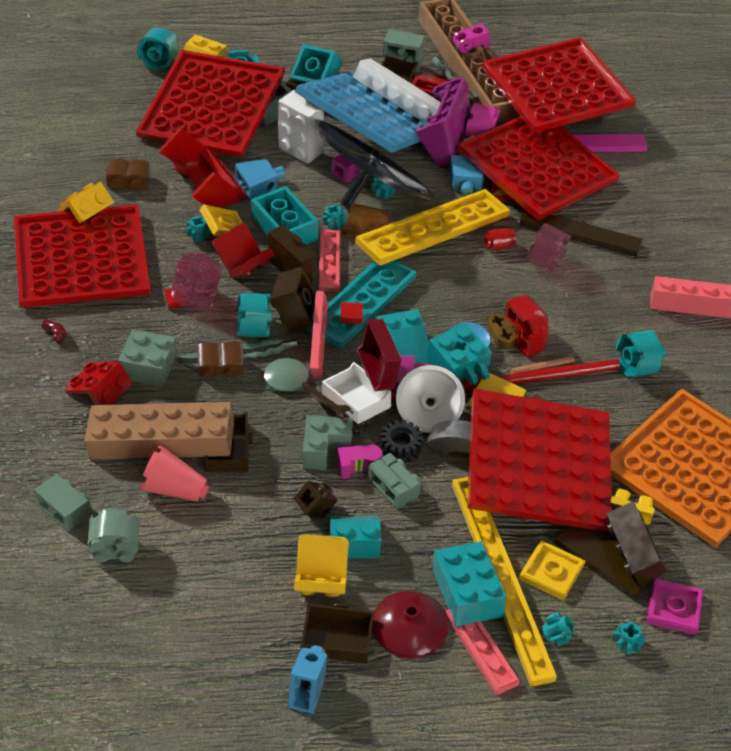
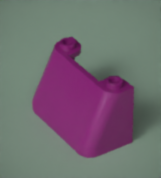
[415,77,471,167]

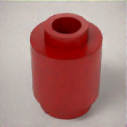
[484,228,516,251]

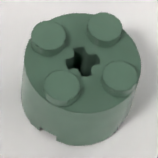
[87,509,140,563]

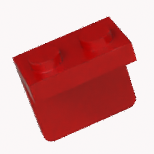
[212,223,275,278]
[64,361,133,405]

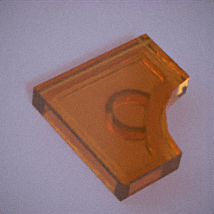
[341,203,392,237]

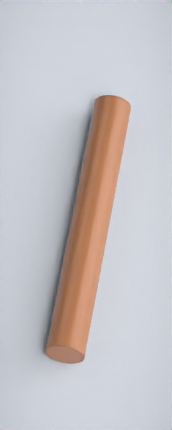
[510,356,575,374]

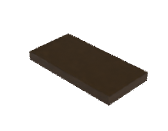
[555,526,657,600]

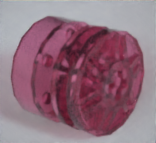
[171,253,222,310]

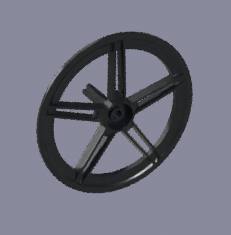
[313,119,434,209]

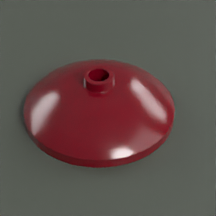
[372,591,449,658]

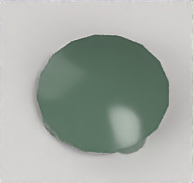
[264,358,309,393]

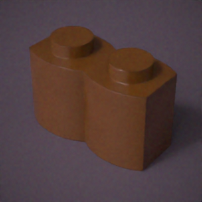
[106,159,150,190]
[197,342,244,379]

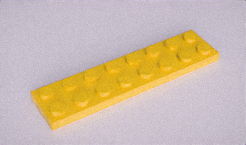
[355,189,510,266]

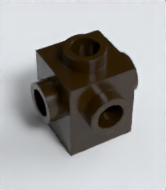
[293,481,338,518]

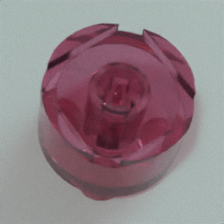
[527,223,572,273]

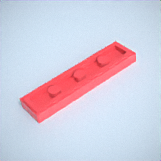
[319,230,340,293]
[310,291,328,379]
[445,609,520,695]

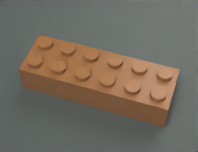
[84,402,234,460]

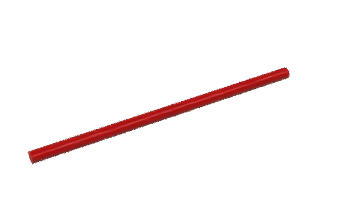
[391,359,620,403]

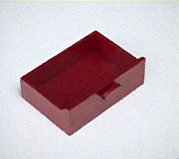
[357,319,401,392]

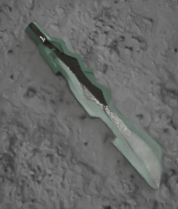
[432,56,478,99]
[176,338,297,370]

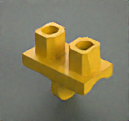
[610,489,655,525]

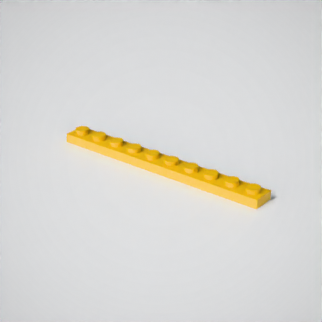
[452,477,557,687]

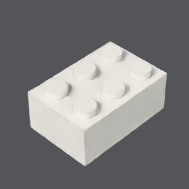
[278,90,324,164]

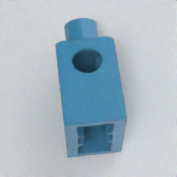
[449,155,486,196]
[235,159,285,202]
[288,646,328,714]

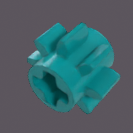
[372,178,396,199]
[322,205,348,230]
[186,216,210,242]
[542,612,575,646]
[612,621,646,655]

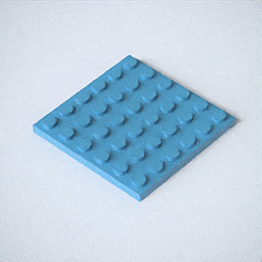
[295,71,427,152]

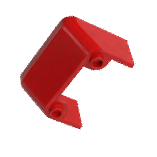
[158,128,248,208]

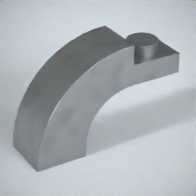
[426,420,471,456]

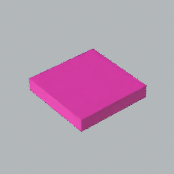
[646,578,704,635]

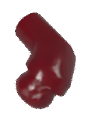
[42,319,67,343]

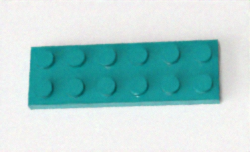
[306,260,416,349]

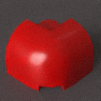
[504,295,549,359]

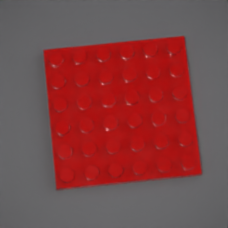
[482,37,636,133]
[136,50,285,158]
[457,116,620,221]
[14,204,151,308]
[467,388,612,532]

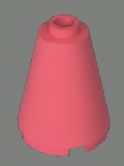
[139,446,210,502]

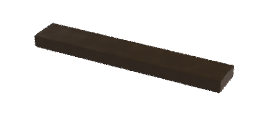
[519,209,642,257]

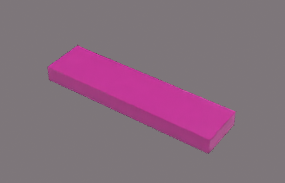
[573,134,647,152]

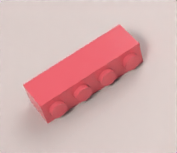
[650,276,731,318]

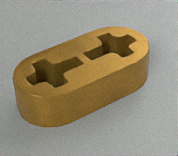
[487,313,516,350]

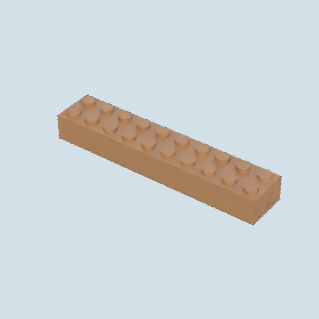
[418,0,520,124]

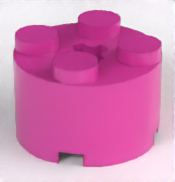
[465,103,501,140]

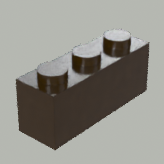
[607,501,667,584]

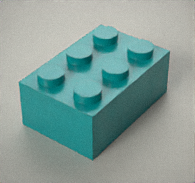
[251,186,319,244]
[433,541,507,627]

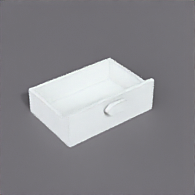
[322,362,391,424]

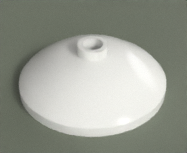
[396,365,465,433]

